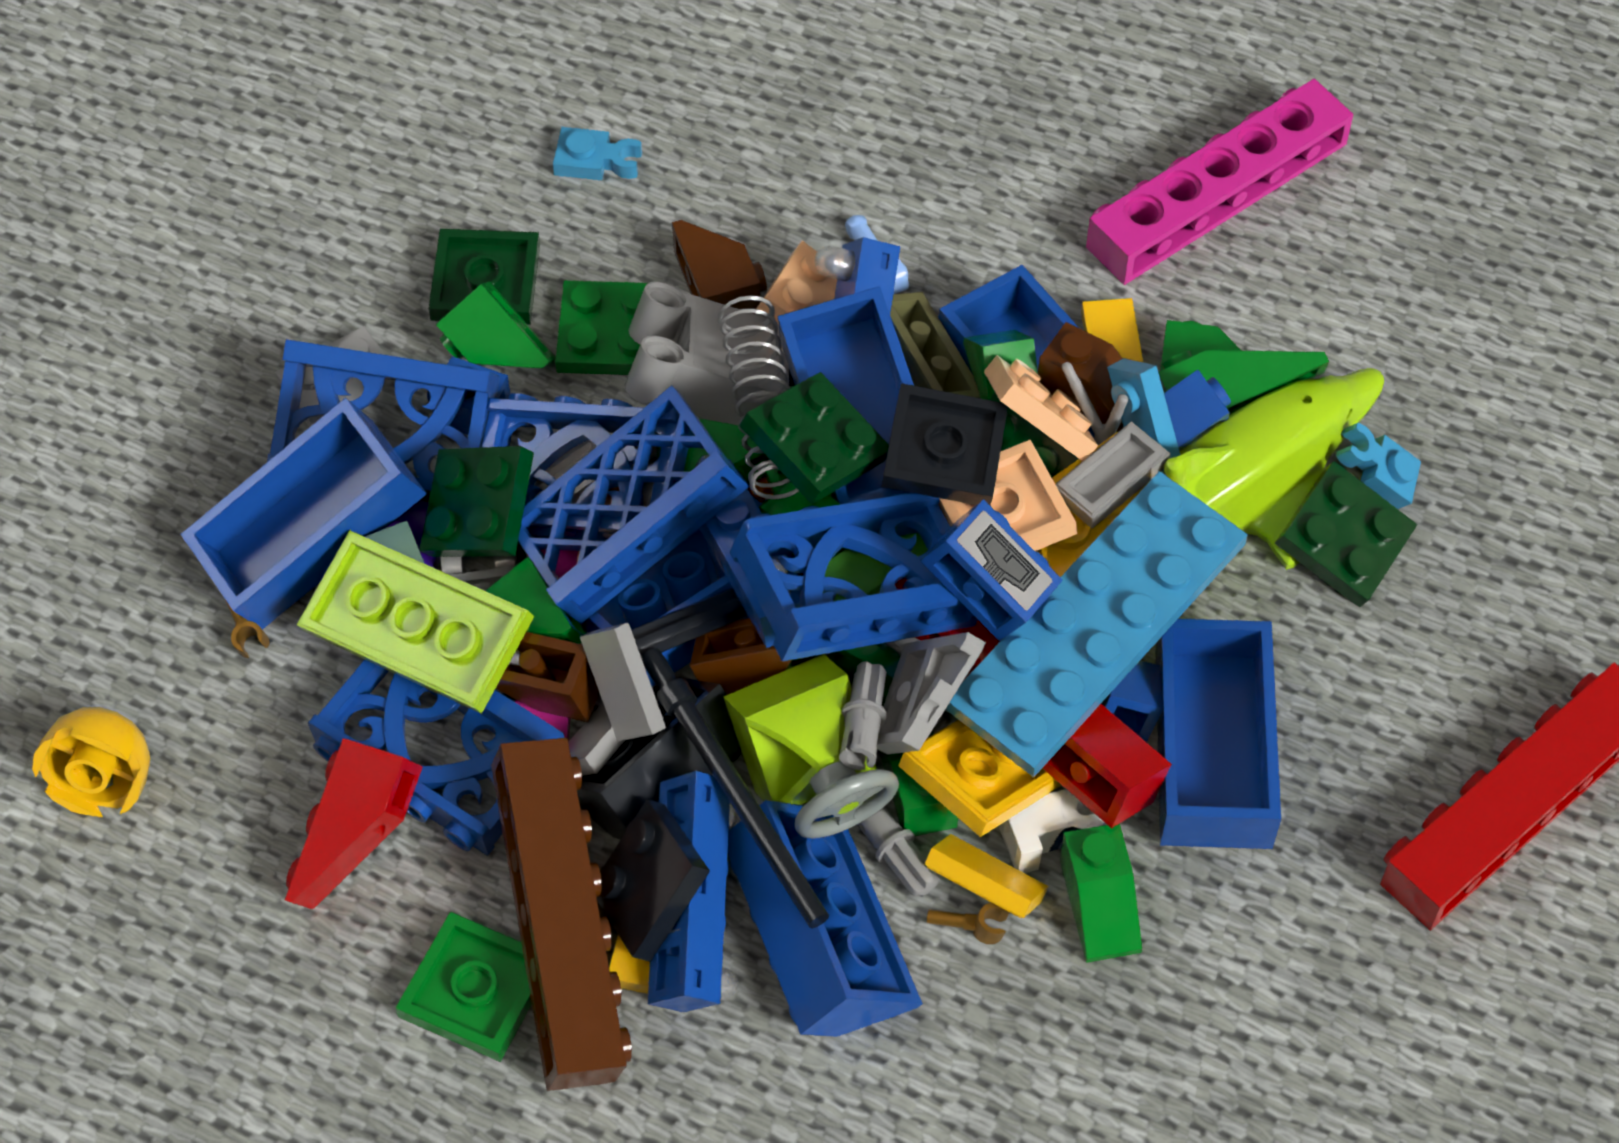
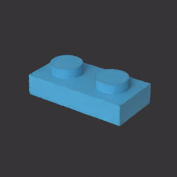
[1107,358,1180,472]

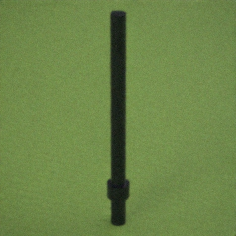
[641,648,829,928]

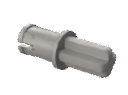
[839,661,887,770]
[857,806,939,897]

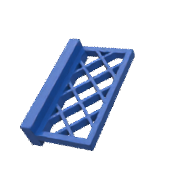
[518,385,750,624]

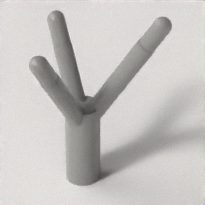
[1062,362,1128,445]

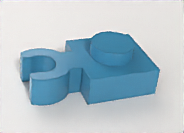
[553,127,642,180]
[1336,423,1421,509]

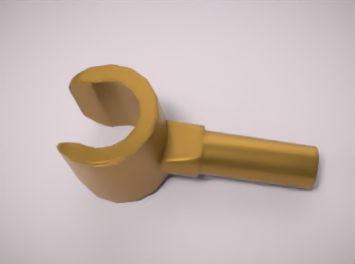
[225,600,270,658]
[927,903,1009,944]

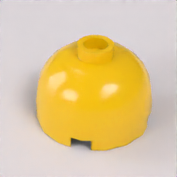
[32,707,151,817]

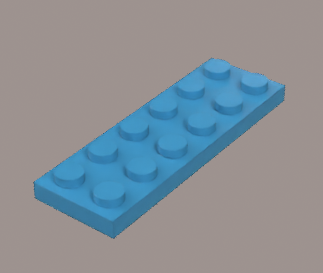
[946,471,1248,778]

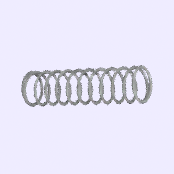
[718,295,799,499]

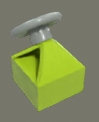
[724,654,899,838]

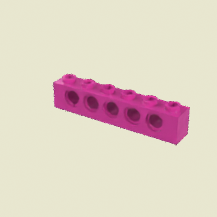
[1086,78,1354,285]

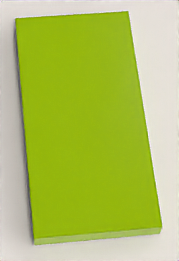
[296,530,534,714]

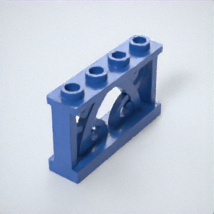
[267,339,500,491]
[481,393,694,541]
[730,492,978,662]
[308,660,565,856]

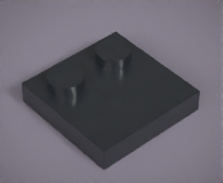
[881,383,1008,506]
[596,799,710,962]

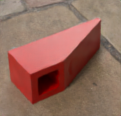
[285,738,423,910]

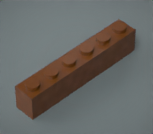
[491,738,632,1091]

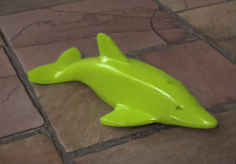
[1161,368,1384,570]

